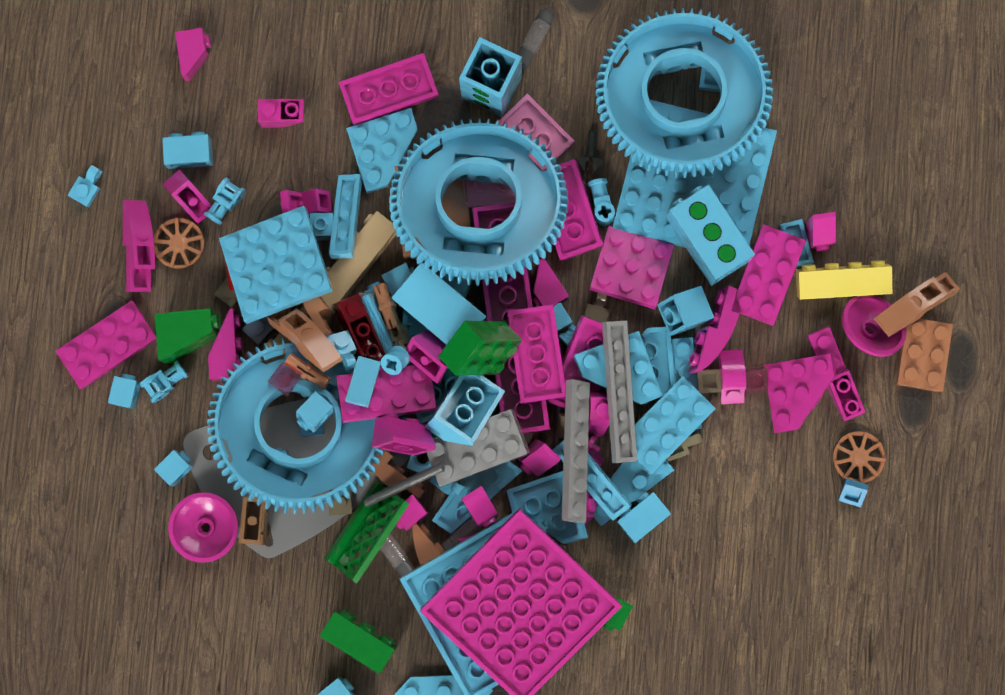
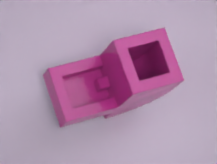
[280,189,332,218]
[718,350,746,404]

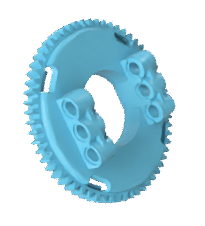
[595,8,773,178]
[389,118,568,286]
[207,338,384,514]

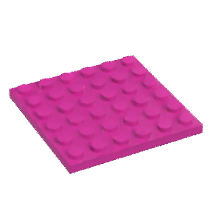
[420,508,622,695]

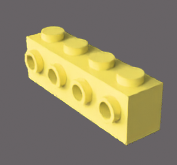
[796,260,893,300]

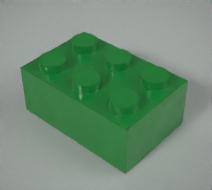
[438,321,522,376]
[320,609,397,674]

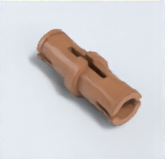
[372,282,401,331]
[284,353,332,390]

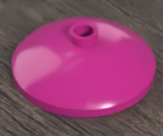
[842,295,906,357]
[168,492,239,563]

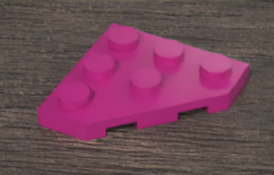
[764,353,837,433]

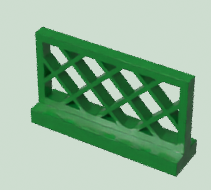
[324,481,409,583]

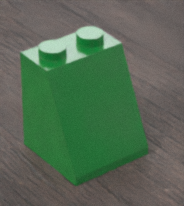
[155,308,223,364]

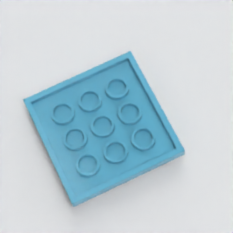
[219,206,333,324]

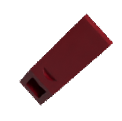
[332,293,385,361]

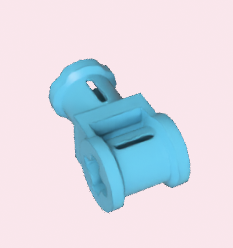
[203,177,246,226]
[587,178,615,226]
[139,360,189,403]

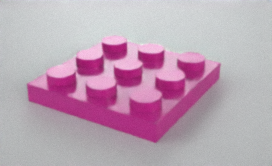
[589,226,674,310]

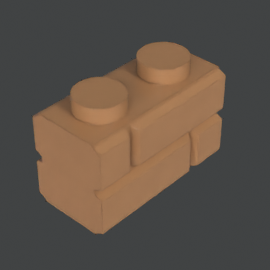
[239,496,269,545]

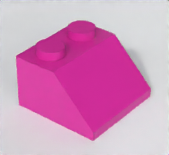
[372,414,436,456]

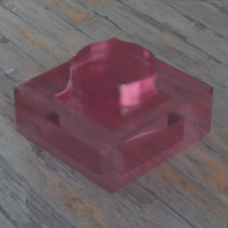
[268,363,301,396]
[745,367,768,394]

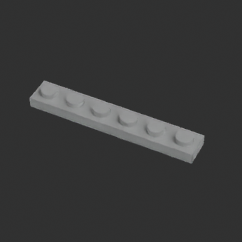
[602,321,637,463]
[562,379,590,523]

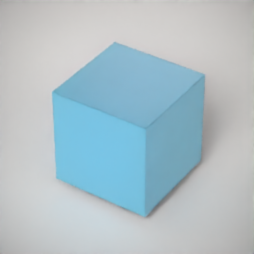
[657,286,714,336]

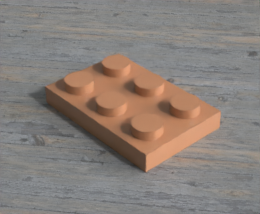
[896,319,953,392]

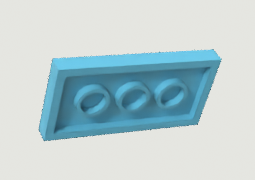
[635,376,716,475]

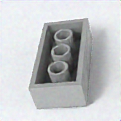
[427,409,530,487]

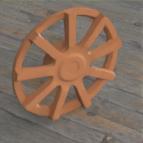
[154,218,204,269]
[833,431,886,483]

